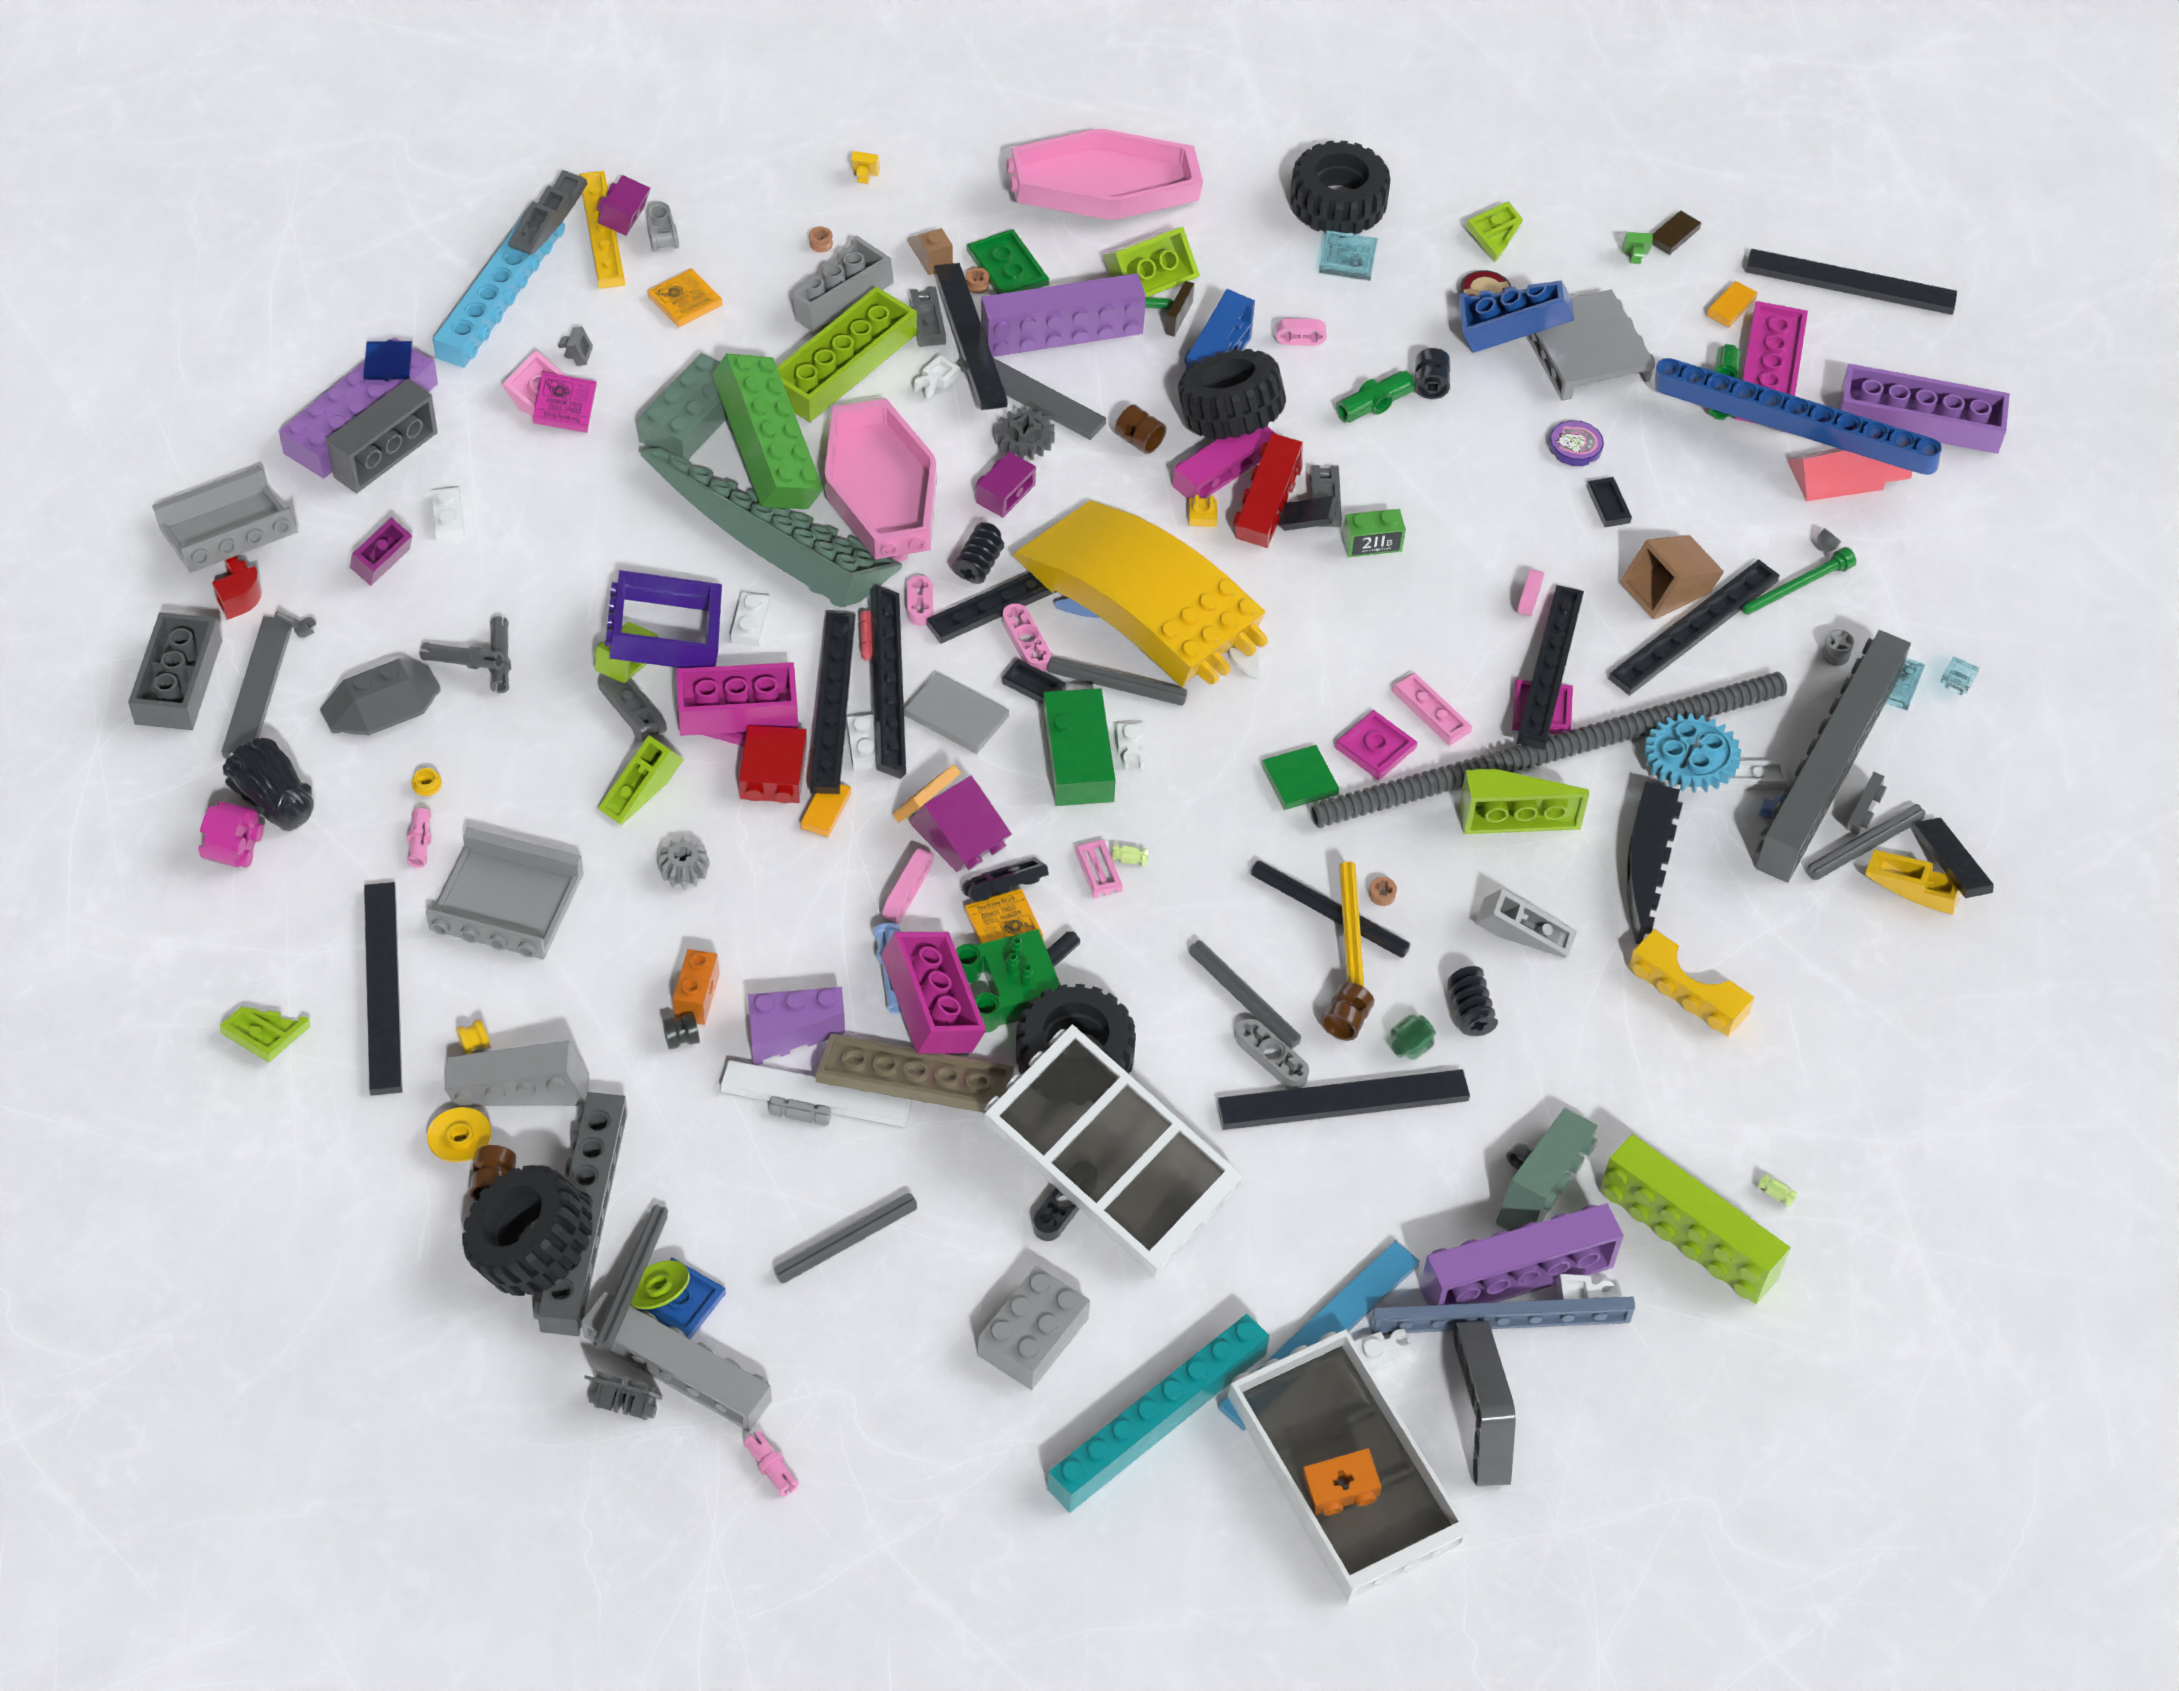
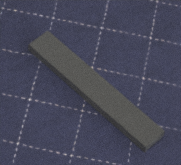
[958,358,1106,440]
[221,616,293,758]

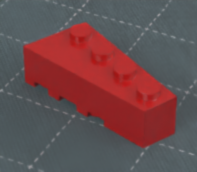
[1232,433,1303,548]

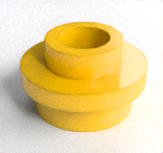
[411,768,442,796]

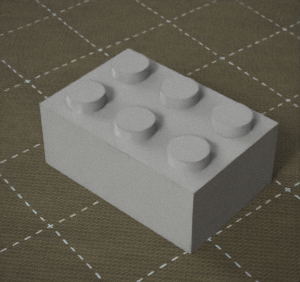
[978,1266,1090,1390]

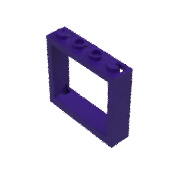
[605,570,722,668]

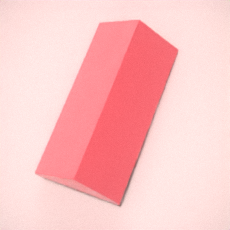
[1788,448,1912,501]

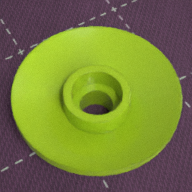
[631,1260,690,1309]

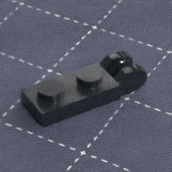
[961,857,1049,902]

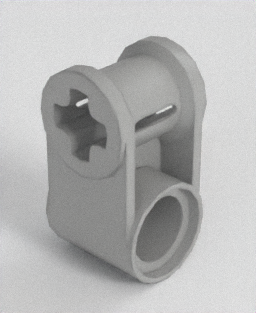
[647,202,679,252]

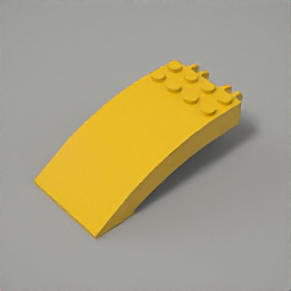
[1013,500,1268,687]

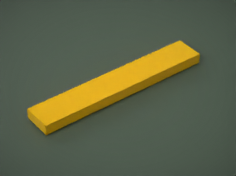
[579,171,625,289]

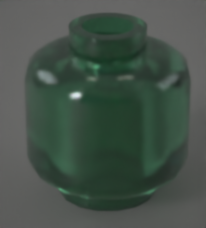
[1389,1014,1436,1060]

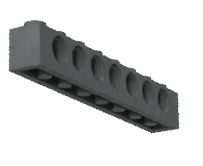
[533,1092,628,1336]

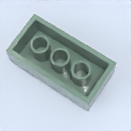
[637,353,728,460]

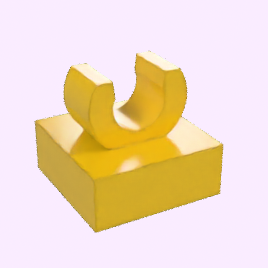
[851,151,880,184]
[1189,495,1217,527]

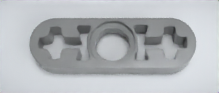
[1236,1019,1309,1089]

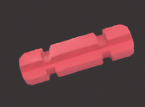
[860,610,872,660]

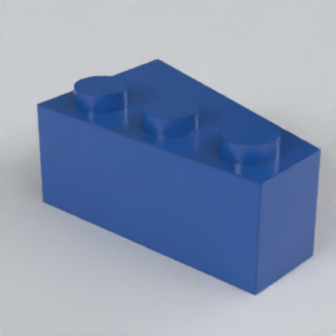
[1184,289,1255,370]

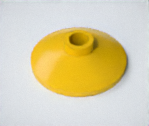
[427,1107,492,1163]

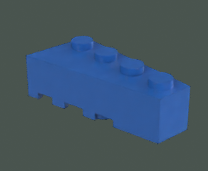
[1459,280,1575,353]

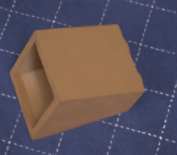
[1620,535,1724,619]

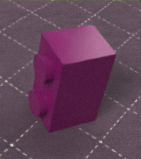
[597,175,651,236]
[975,452,1036,518]
[350,517,413,586]

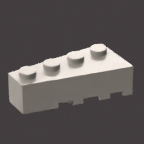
[793,235,894,332]
[444,1040,589,1106]

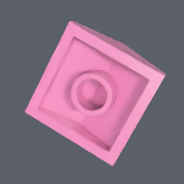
[502,350,566,416]

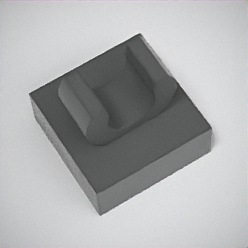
[558,327,593,366]

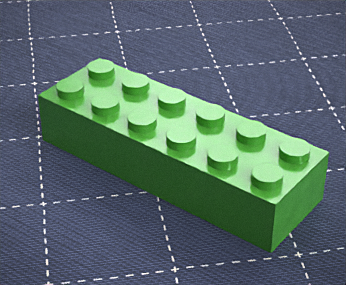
[712,353,824,509]

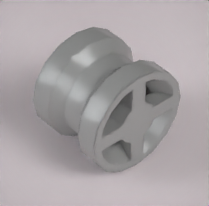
[1822,629,1854,666]

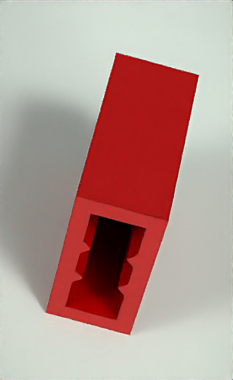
[739,725,807,803]

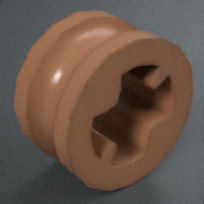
[809,226,833,252]
[966,267,989,294]
[1369,877,1397,906]

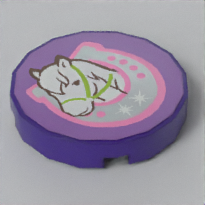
[1549,420,1604,466]

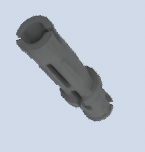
[488,616,511,693]
[419,642,504,670]

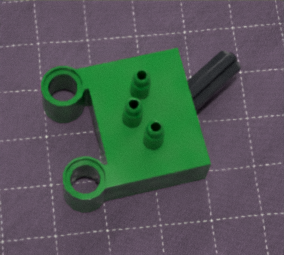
[956,929,1081,1033]

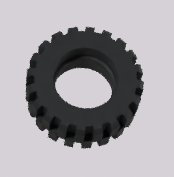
[1290,140,1391,236]
[1177,349,1286,439]
[1016,984,1136,1106]
[462,1165,593,1296]

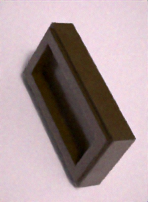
[1652,210,1702,255]
[1165,281,1195,337]

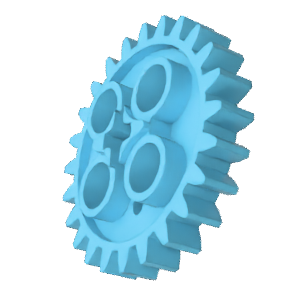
[1644,713,1741,793]

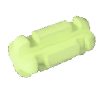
[1111,844,1148,866]
[1757,1174,1797,1206]

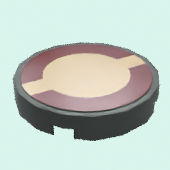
[1459,270,1511,296]

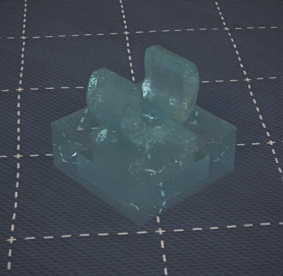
[1940,656,1980,695]

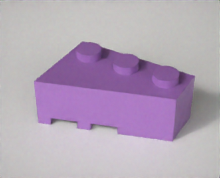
[748,987,845,1066]

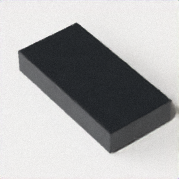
[1586,477,1632,528]
[1280,496,1338,531]
[1002,659,1066,704]

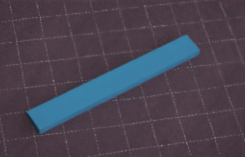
[1219,1240,1420,1431]

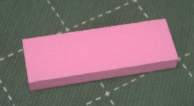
[1392,672,1472,746]

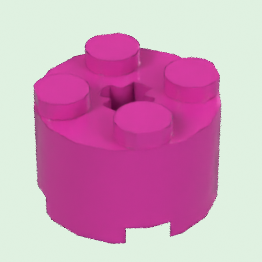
[198,800,264,868]

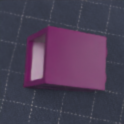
[909,775,1012,872]

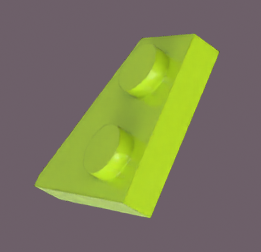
[1465,201,1523,262]
[220,1006,310,1063]

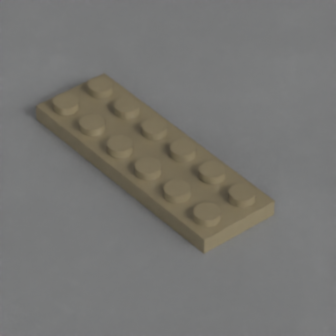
[816,1033,1015,1116]

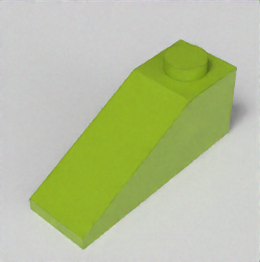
[598,735,684,825]

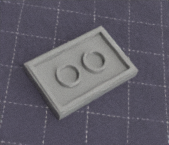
[904,672,1009,754]

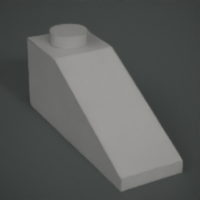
[1475,888,1577,958]

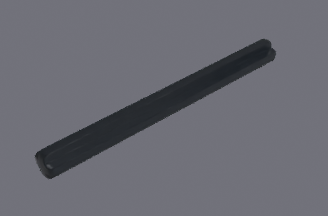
[1251,860,1411,958]

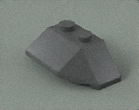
[320,659,441,735]

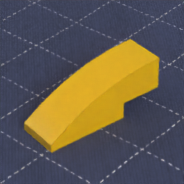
[1866,850,1961,915]

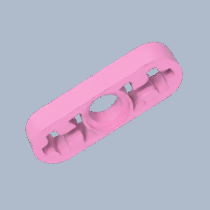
[1003,603,1051,672]
[883,848,934,923]

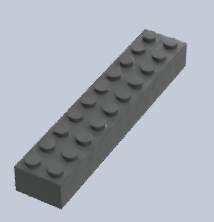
[1755,629,1911,883]

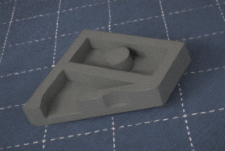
[1847,772,1887,835]

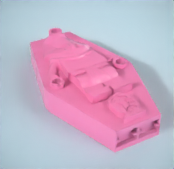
[1006,129,1203,220]
[824,398,937,562]

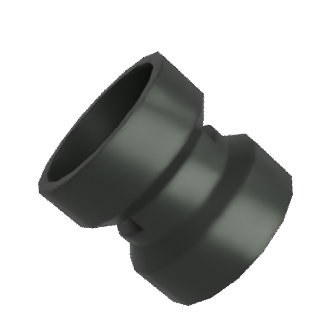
[662,1012,700,1049]

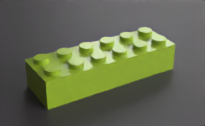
[777,286,917,423]
[1600,1133,1791,1304]

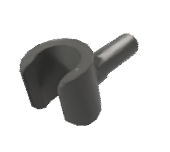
[274,611,316,638]

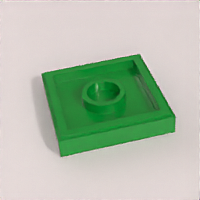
[1262,745,1339,810]

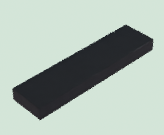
[1913,817,1994,898]

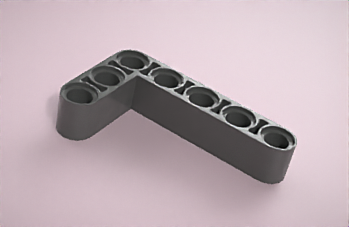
[1453,1321,1516,1486]

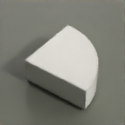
[1229,648,1259,677]

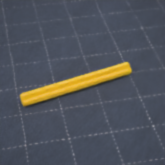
[1339,861,1364,987]

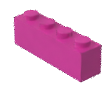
[1173,426,1276,500]

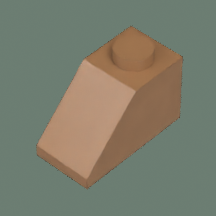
[907,228,953,275]

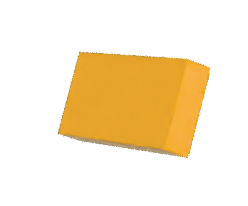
[1707,281,1758,327]
[801,784,851,837]

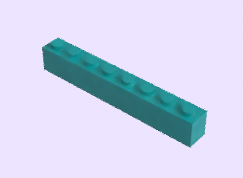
[1047,1313,1270,1513]

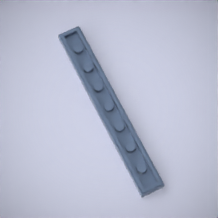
[1370,1296,1636,1334]

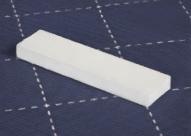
[1672,760,1789,790]

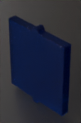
[363,339,413,382]

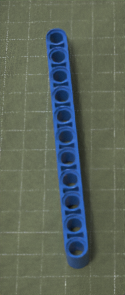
[1655,358,1942,475]

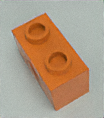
[673,949,720,1025]
[1302,1448,1382,1516]

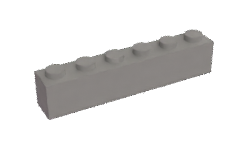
[581,1292,772,1432]

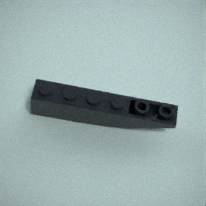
[1627,781,1683,944]

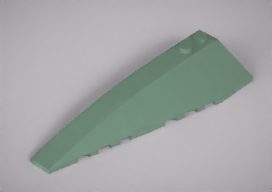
[641,448,902,607]

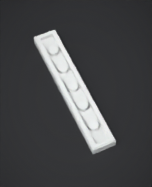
[721,1060,913,1127]

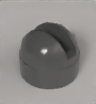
[1817,528,1842,552]
[1506,1143,1533,1170]

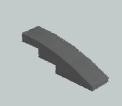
[508,170,588,255]

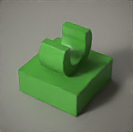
[1622,232,1653,264]

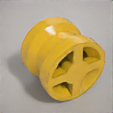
[455,1019,491,1055]

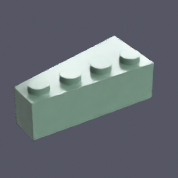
[1496,1107,1598,1231]

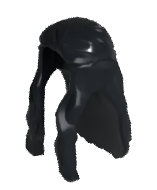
[222,738,314,831]

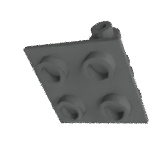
[584,1371,662,1420]

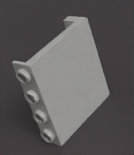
[1526,289,1655,401]
[152,466,298,573]
[426,827,584,960]

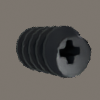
[952,522,1004,584]
[1447,966,1498,1036]

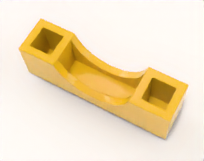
[1628,929,1755,1037]

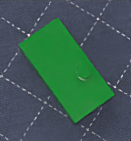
[1043,688,1116,806]

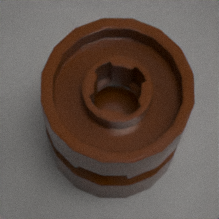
[1115,404,1167,454]
[1321,982,1375,1041]
[469,1145,517,1201]

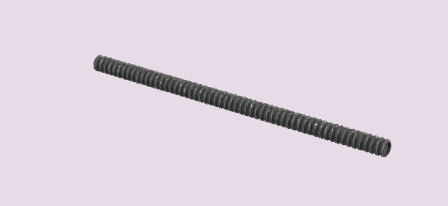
[1310,671,1787,828]

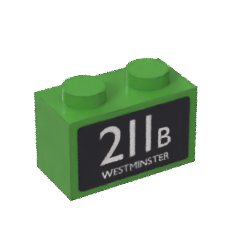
[1342,509,1406,557]

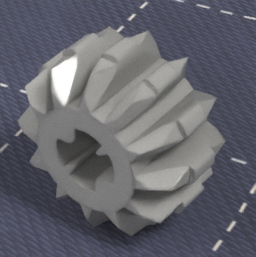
[658,837,710,890]

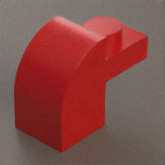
[212,556,262,620]

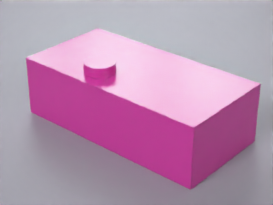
[676,662,798,736]
[881,932,986,1054]

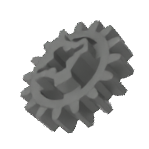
[996,408,1055,460]

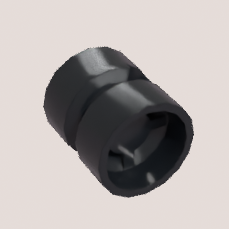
[1415,348,1450,399]

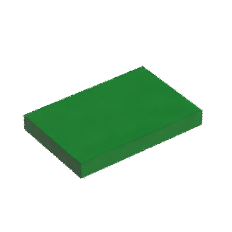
[967,229,1049,294]

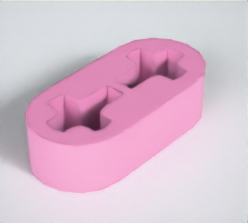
[1276,318,1327,346]
[1517,569,1544,617]
[907,575,933,626]

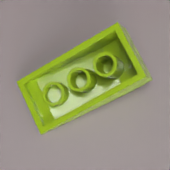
[1459,769,1589,834]

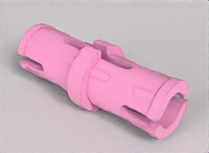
[407,808,432,868]
[743,1431,799,1497]

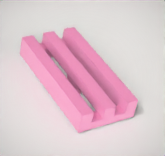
[1075,839,1123,898]

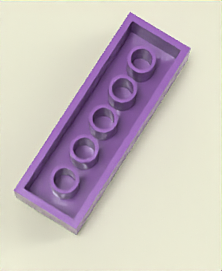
[981,273,1146,357]
[279,337,438,479]
[1839,363,2010,454]
[1420,1203,1624,1305]

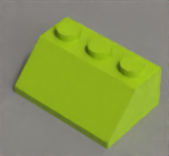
[1103,226,1200,297]

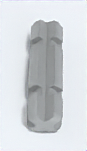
[769,1097,831,1126]

